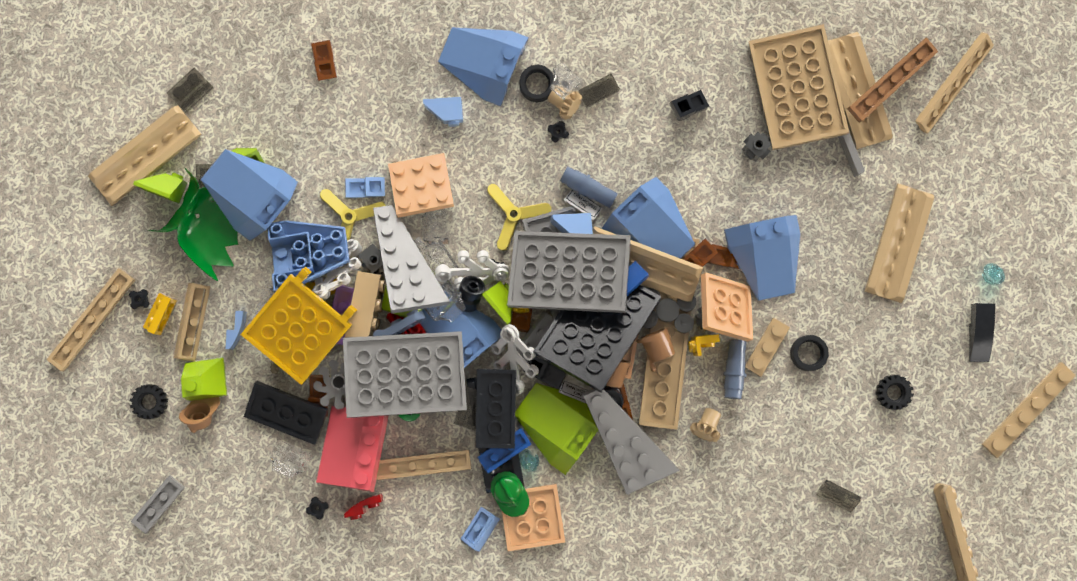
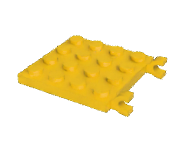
[240,267,357,385]

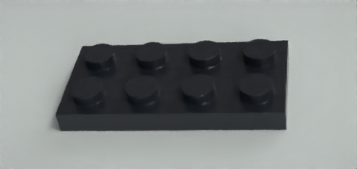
[475,369,516,449]
[244,381,329,445]

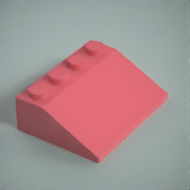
[316,406,389,492]

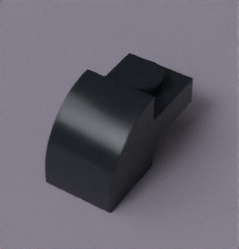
[669,90,709,121]
[523,356,567,389]

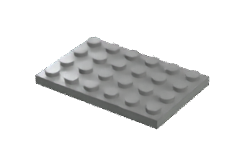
[507,231,631,313]
[343,331,467,418]

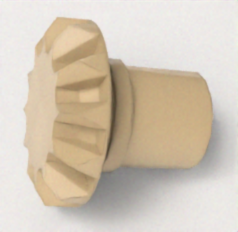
[548,87,582,120]
[690,408,721,442]

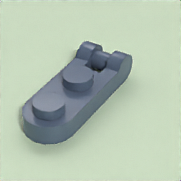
[373,310,426,336]

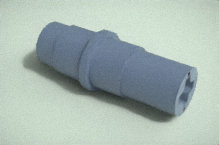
[560,166,618,208]
[723,340,747,400]

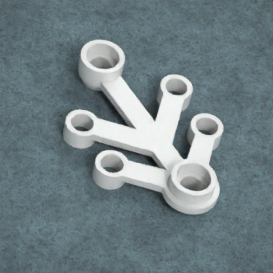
[312,239,362,301]
[435,250,510,290]
[491,324,539,396]

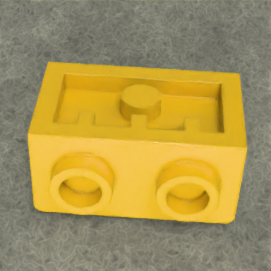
[143,293,177,335]
[688,334,720,356]

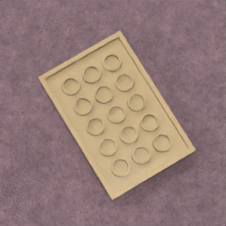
[749,24,849,151]

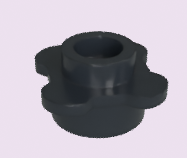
[547,121,569,143]
[129,289,150,309]
[306,497,329,520]

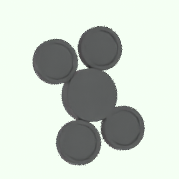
[644,288,697,333]

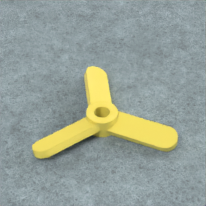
[487,184,551,251]
[320,189,386,241]

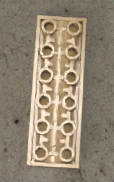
[828,32,893,150]
[88,105,202,206]
[864,183,934,303]
[593,227,703,301]
[933,483,978,581]

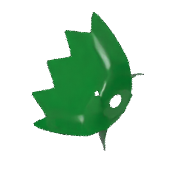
[147,167,239,281]

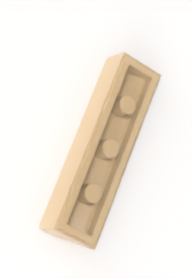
[173,283,210,362]

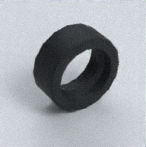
[519,64,555,103]
[790,335,829,371]

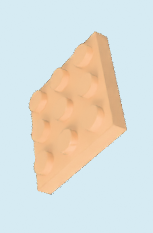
[388,153,454,218]
[701,272,753,342]
[502,484,565,551]

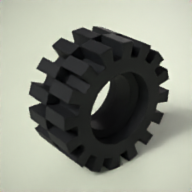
[875,375,914,410]
[130,384,168,419]

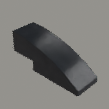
[969,303,995,362]

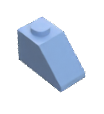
[423,97,463,127]
[550,213,593,234]

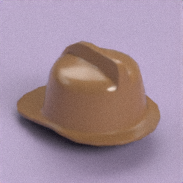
[179,397,220,433]

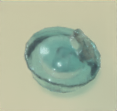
[982,263,1005,285]
[520,449,539,472]

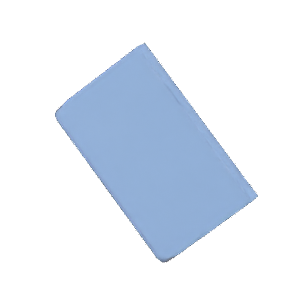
[460,507,500,552]

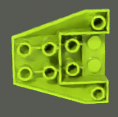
[515,383,598,475]

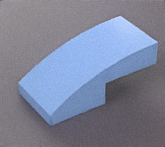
[345,177,385,198]
[225,311,247,350]

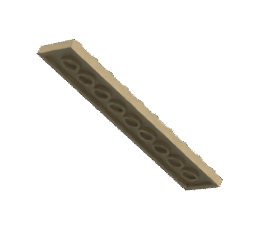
[638,238,700,430]

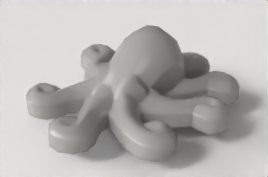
[313,360,346,409]

